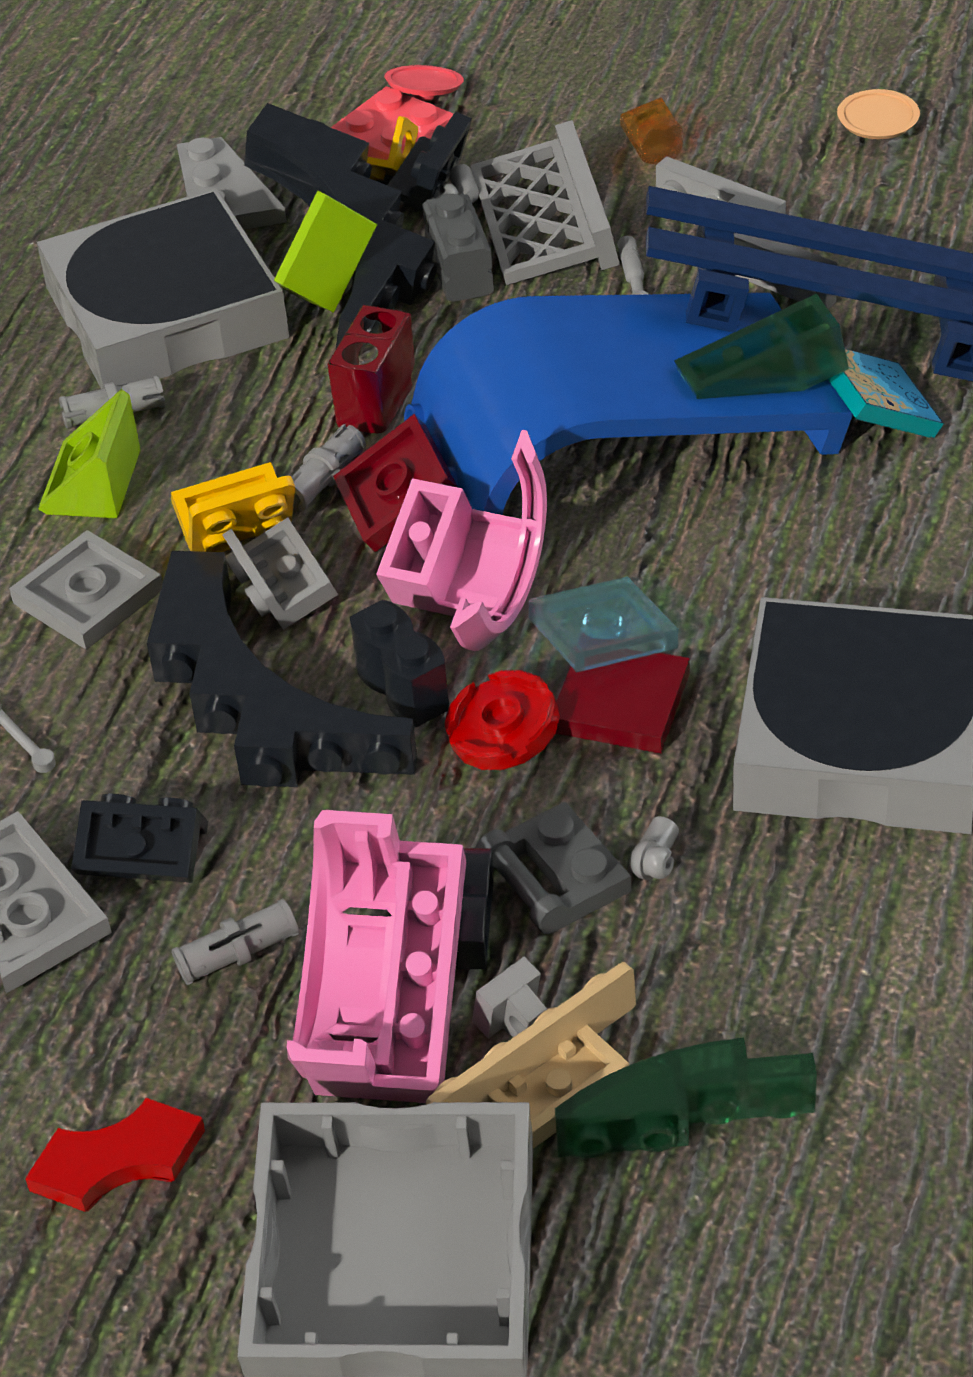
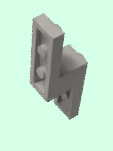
[656,156,838,312]

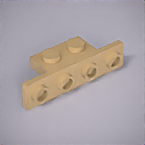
[426,962,636,1148]

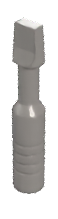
[617,236,648,295]

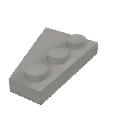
[177,137,287,230]
[0,811,112,994]

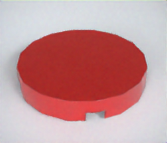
[444,670,560,770]

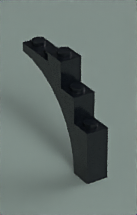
[244,103,437,349]
[147,551,417,787]

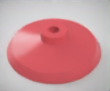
[384,65,464,101]

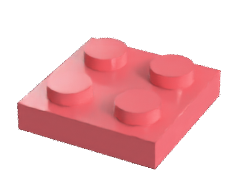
[330,86,454,160]

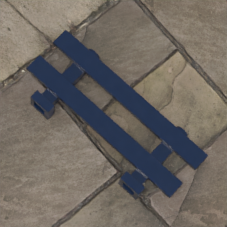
[646,186,973,382]

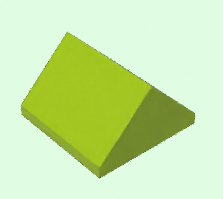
[274,191,377,313]
[38,389,141,518]

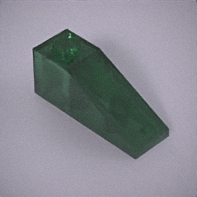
[674,294,849,399]

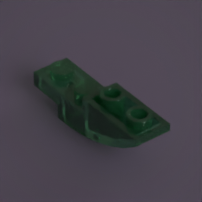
[555,1037,817,1158]

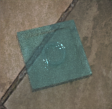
[528,577,679,672]

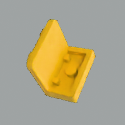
[171,462,295,552]

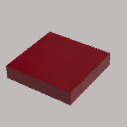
[333,414,458,552]
[556,639,690,754]

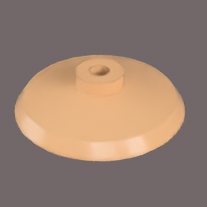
[837,89,920,139]

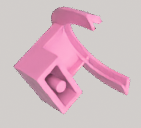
[376,430,547,651]

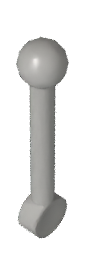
[0,701,56,773]

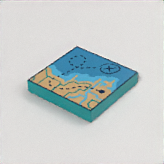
[813,342,944,438]

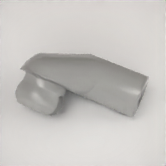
[434,164,479,203]
[631,816,679,880]

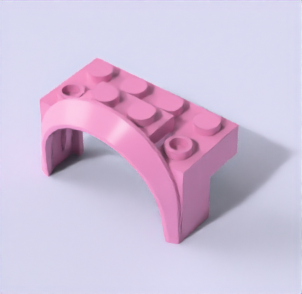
[287,810,466,1103]

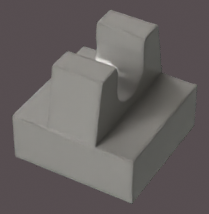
[472,956,547,1039]

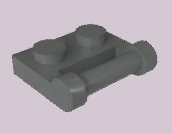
[476,801,631,934]

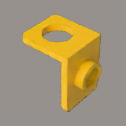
[367,116,418,181]

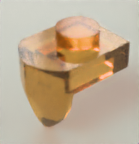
[620,97,683,164]

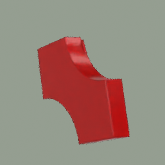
[25,1098,205,1212]

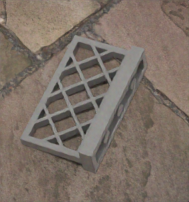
[470,120,620,285]

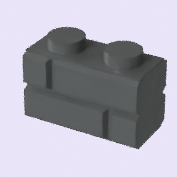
[422,193,494,302]

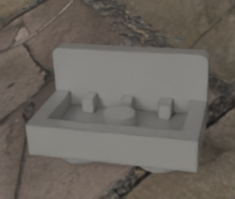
[222,517,338,630]

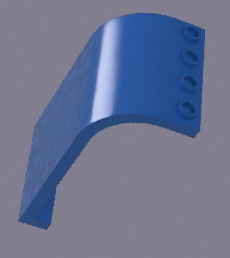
[404,293,853,515]

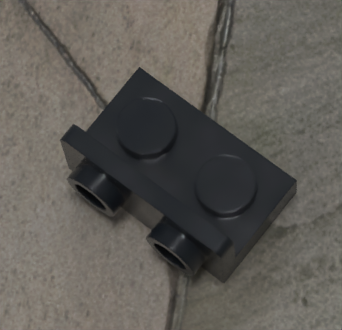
[388,111,472,211]
[71,793,208,883]

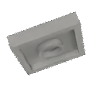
[9,530,163,650]

